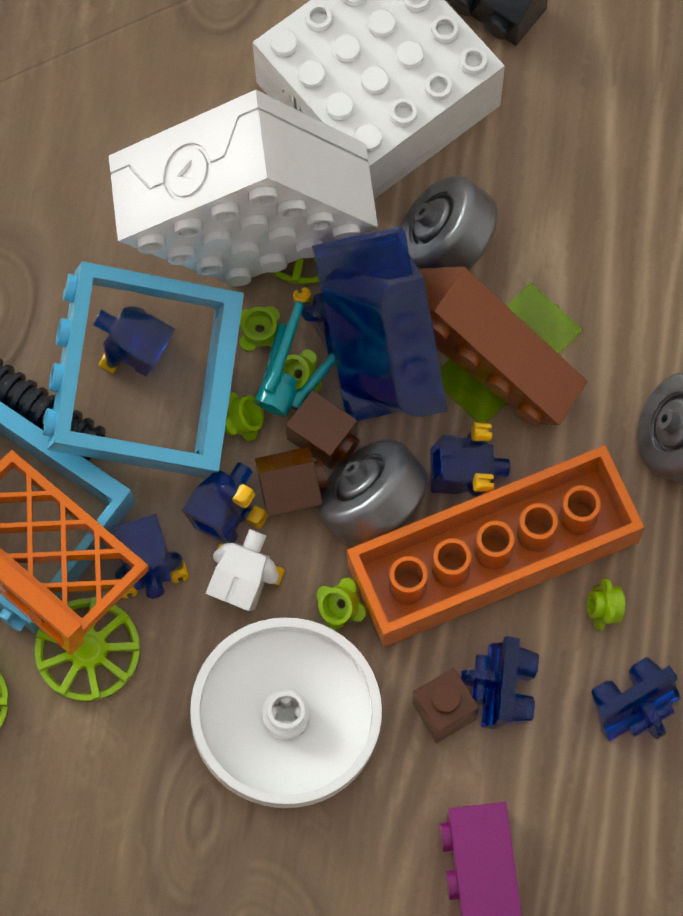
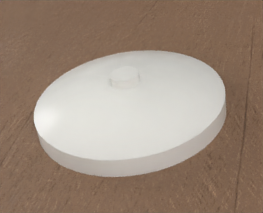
[190,618,382,808]

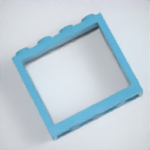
[43,261,244,479]
[0,402,135,635]

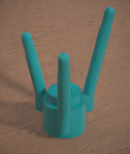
[254,301,339,417]

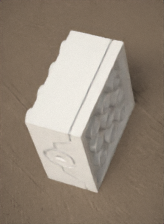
[253,0,505,199]
[109,90,378,287]

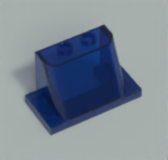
[312,226,448,421]

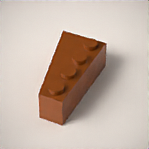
[388,267,588,426]

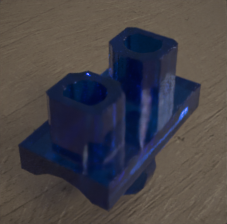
[460,636,539,729]
[591,657,681,741]

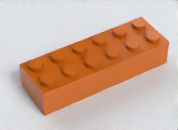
[347,445,645,648]

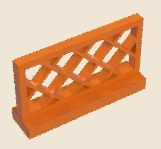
[0,450,149,655]

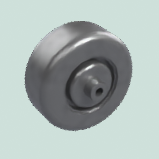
[396,176,498,273]
[637,372,683,484]
[318,440,428,546]

